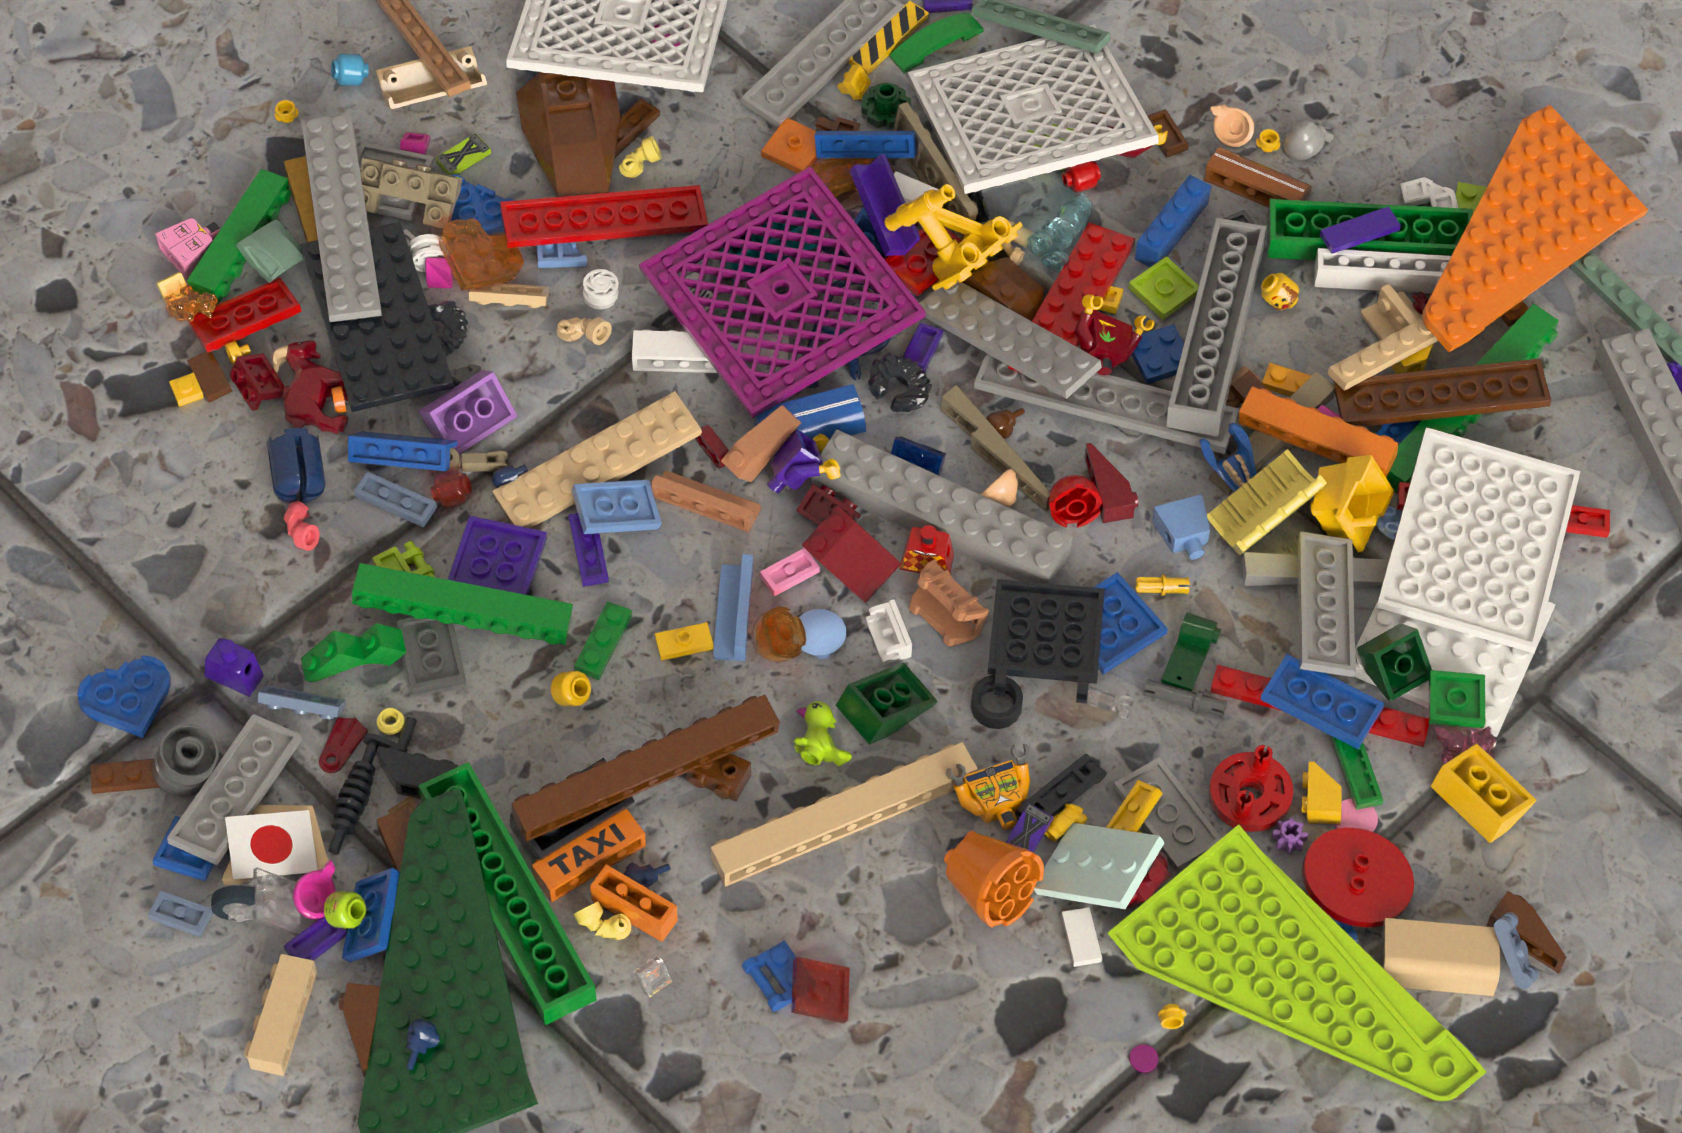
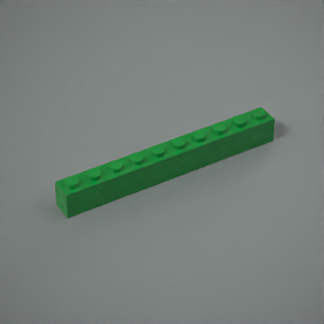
[1386,304,1559,493]

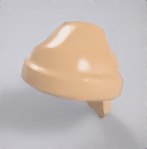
[1210,104,1254,147]
[978,469,1018,507]

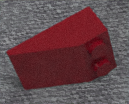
[802,505,902,603]

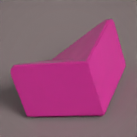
[426,258,454,288]

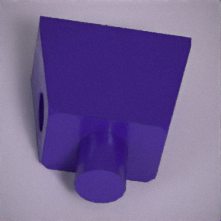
[205,638,264,697]

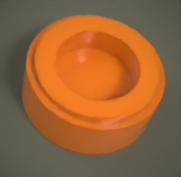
[331,386,346,414]

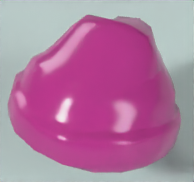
[292,860,336,919]

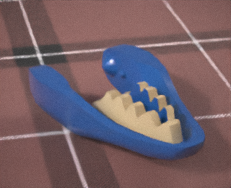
[1199,423,1257,492]

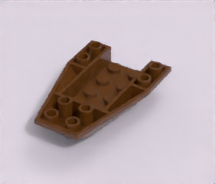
[516,72,621,197]

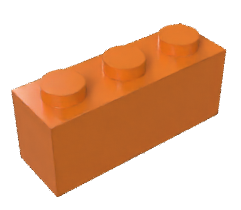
[590,864,678,942]

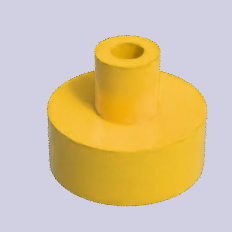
[225,341,251,366]

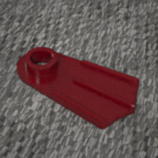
[319,717,368,773]

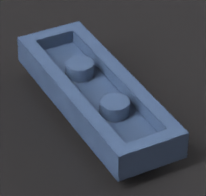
[354,472,437,527]
[258,685,346,719]

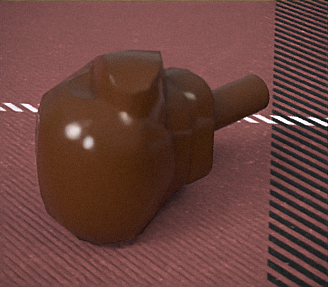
[986,408,1025,439]

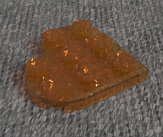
[439,219,524,291]

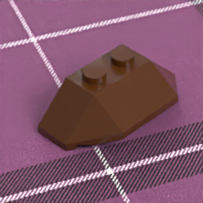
[962,257,1043,322]

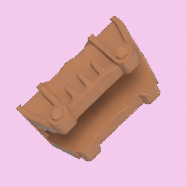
[909,559,989,647]

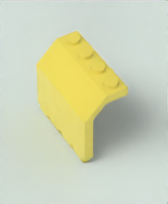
[1207,449,1327,556]

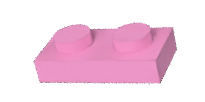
[760,548,820,596]

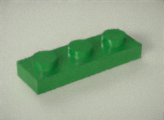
[574,601,632,680]

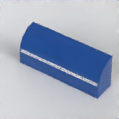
[754,384,866,456]

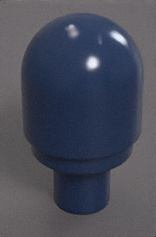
[492,464,528,488]

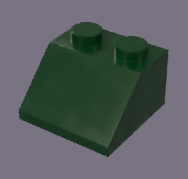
[1357,623,1432,702]

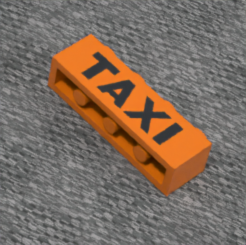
[532,808,646,903]

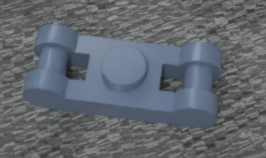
[1494,912,1539,989]

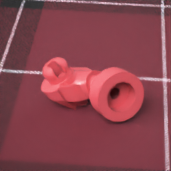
[284,501,320,551]

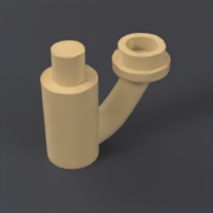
[1001,219,1040,266]

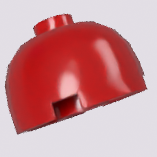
[1048,475,1102,528]

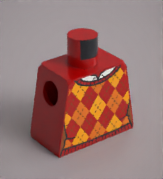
[899,525,954,574]

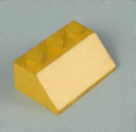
[1430,744,1536,843]

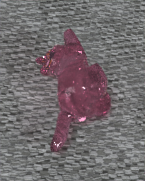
[1435,726,1496,764]

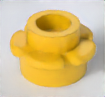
[274,100,299,123]
[1256,129,1281,152]
[1158,1004,1186,1029]

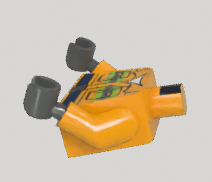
[946,744,1030,830]

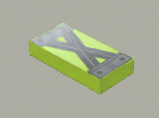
[435,133,491,175]

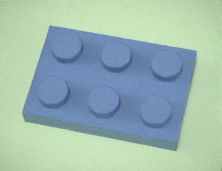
[571,480,662,534]

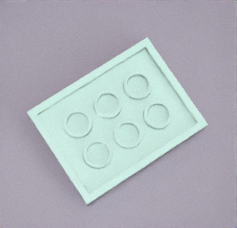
[1034,823,1164,909]

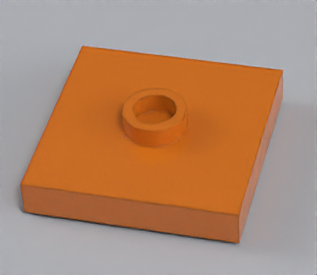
[761,118,817,173]

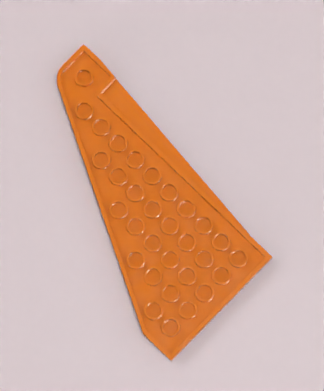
[1422,105,1648,352]

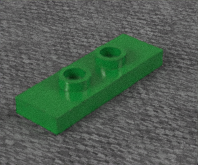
[1331,736,1383,810]

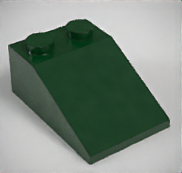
[835,662,937,745]

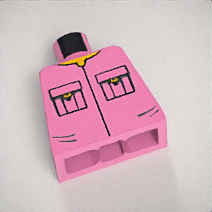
[155,218,220,280]

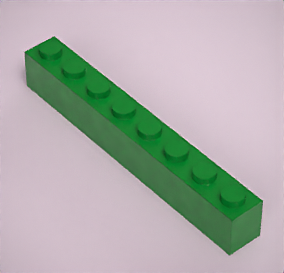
[352,563,573,645]

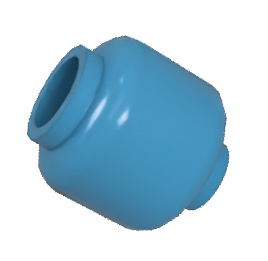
[331,53,369,86]

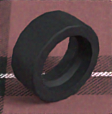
[971,675,1023,729]

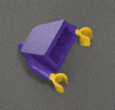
[767,429,841,494]

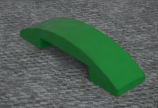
[890,13,984,74]

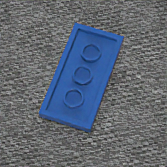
[1260,654,1384,749]

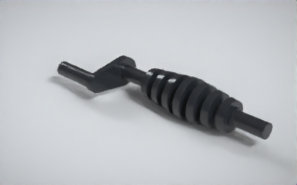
[328,717,417,855]

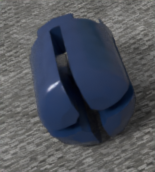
[267,428,326,504]

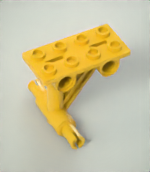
[885,184,1023,291]

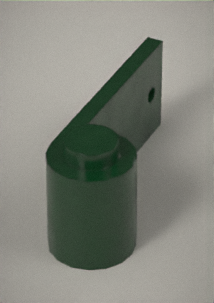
[1161,612,1221,691]

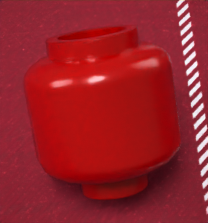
[1061,161,1101,193]

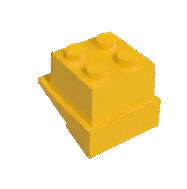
[1311,455,1394,552]

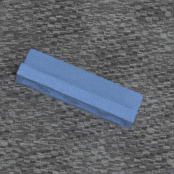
[713,554,753,661]

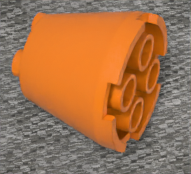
[944,831,1044,928]

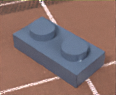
[148,890,213,938]

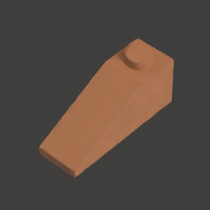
[721,405,801,482]

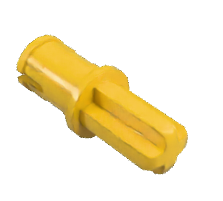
[1135,574,1190,596]

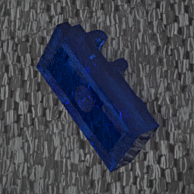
[891,436,946,476]

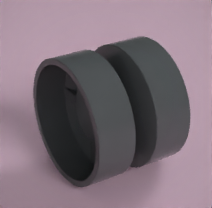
[152,724,219,796]

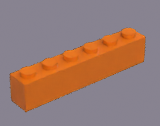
[1239,386,1398,477]

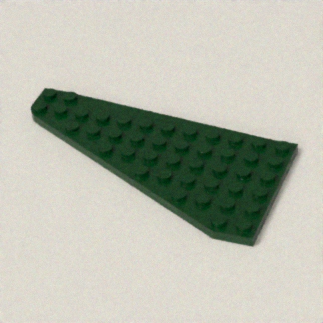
[357,788,538,1133]

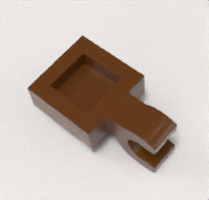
[815,117,861,131]

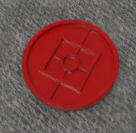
[1302,827,1414,928]

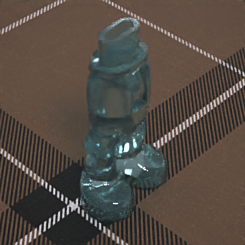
[1028,192,1093,271]

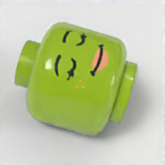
[324,891,366,928]

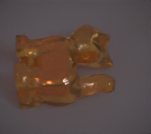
[164,285,218,322]

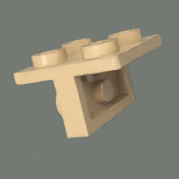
[1361,284,1423,340]

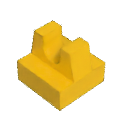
[837,65,871,100]

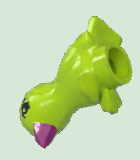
[794,701,852,767]

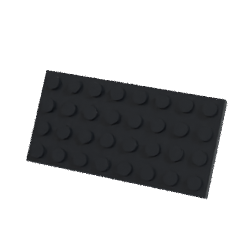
[300,222,454,412]

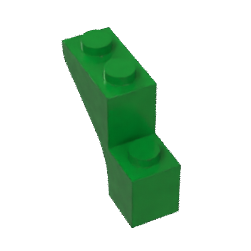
[301,623,407,682]

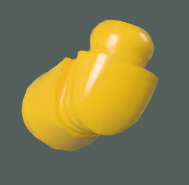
[1045,804,1087,842]

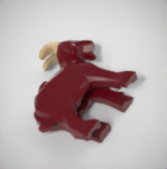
[272,340,349,434]

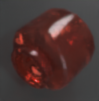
[431,470,472,507]

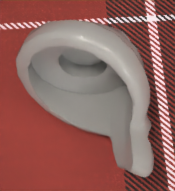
[1283,119,1334,161]

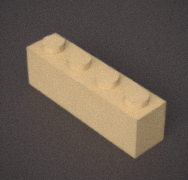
[245,954,317,1076]

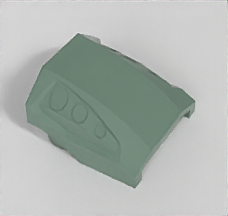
[236,220,304,283]

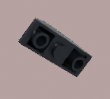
[377,746,459,799]

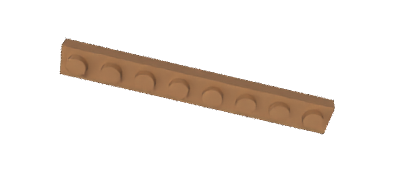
[376,0,471,97]

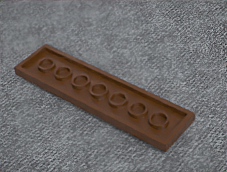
[1333,359,1551,426]

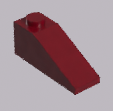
[1084,443,1138,523]

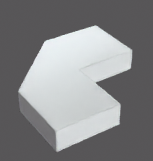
[1400,177,1459,208]

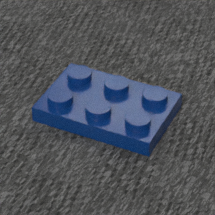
[342,868,400,963]

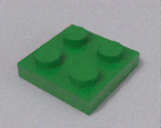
[1429,670,1485,728]

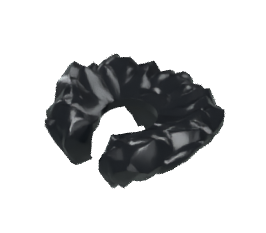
[428,301,469,356]
[868,353,932,412]

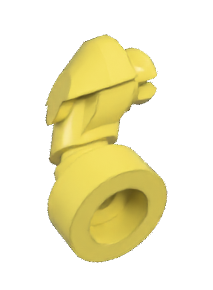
[619,136,662,178]
[573,902,631,940]

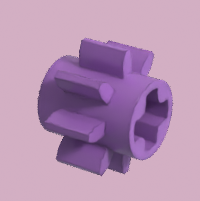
[1272,817,1308,854]

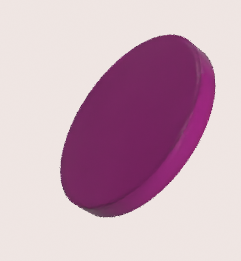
[1129,1045,1158,1072]

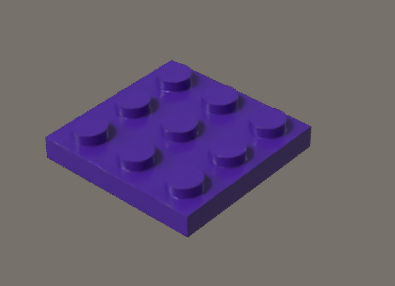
[447,516,547,595]

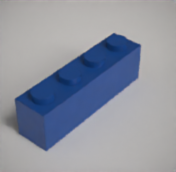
[1135,174,1211,267]

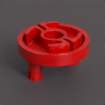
[1209,745,1293,832]

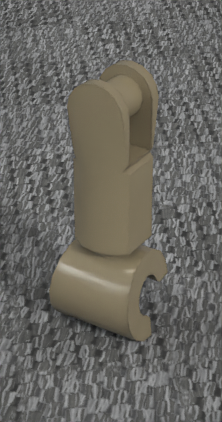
[448,448,508,478]

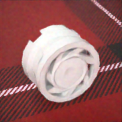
[408,234,446,272]
[583,269,619,310]

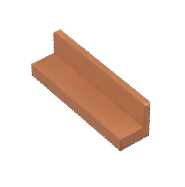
[651,471,761,532]

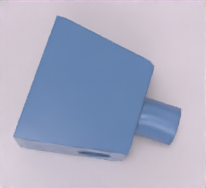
[1152,494,1210,560]

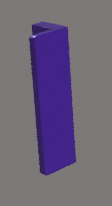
[849,154,920,256]

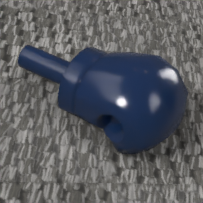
[624,862,671,888]
[405,1019,440,1070]

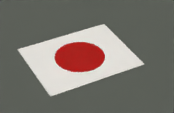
[225,810,318,879]

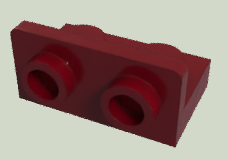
[230,353,285,411]
[796,484,861,525]

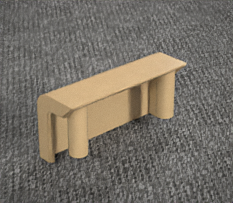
[376,46,487,109]
[1382,918,1500,996]

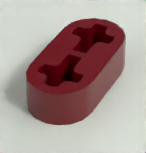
[696,424,729,469]

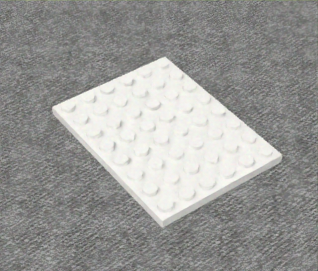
[1376,427,1580,653]

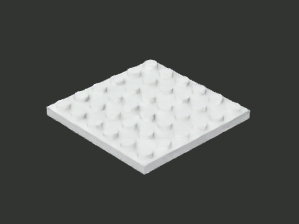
[1353,602,1556,737]

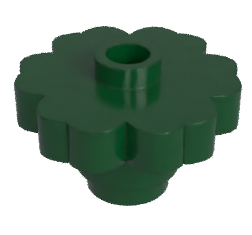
[861,83,911,128]

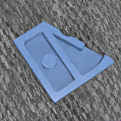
[536,242,587,268]

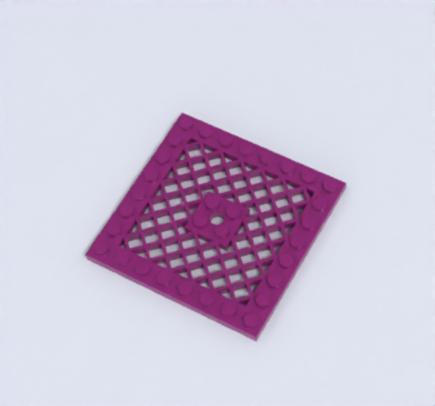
[639,166,926,419]

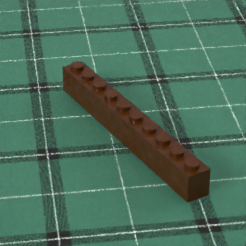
[511,694,780,842]

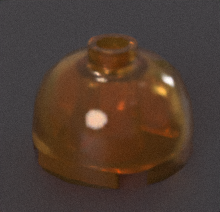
[751,606,806,663]

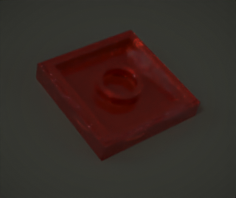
[791,957,850,1023]

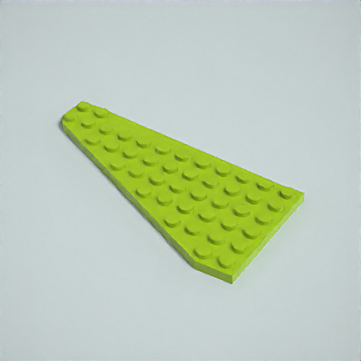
[1108,824,1486,1102]

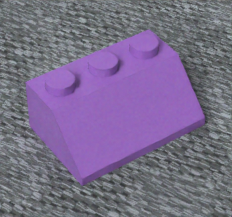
[419,370,518,454]

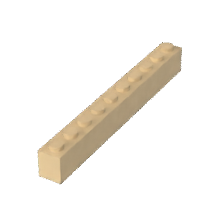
[711,742,978,887]

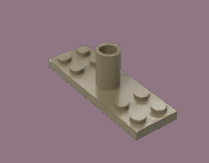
[894,102,978,240]

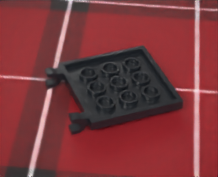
[988,579,1105,703]

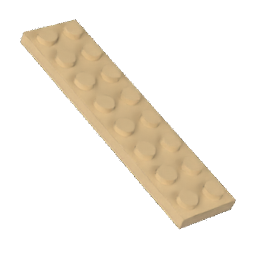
[492,391,702,528]

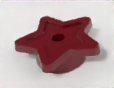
[1412,291,1429,315]

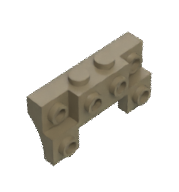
[360,157,463,229]

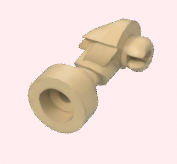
[557,317,612,345]

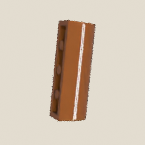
[1204,147,1312,208]

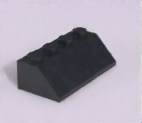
[510,757,635,860]

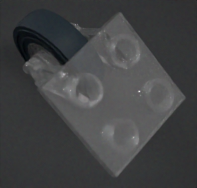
[211,867,300,936]

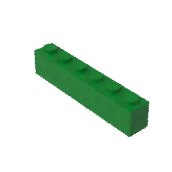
[187,169,291,305]

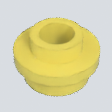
[377,708,405,735]

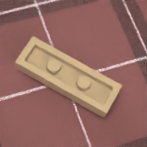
[469,282,549,308]

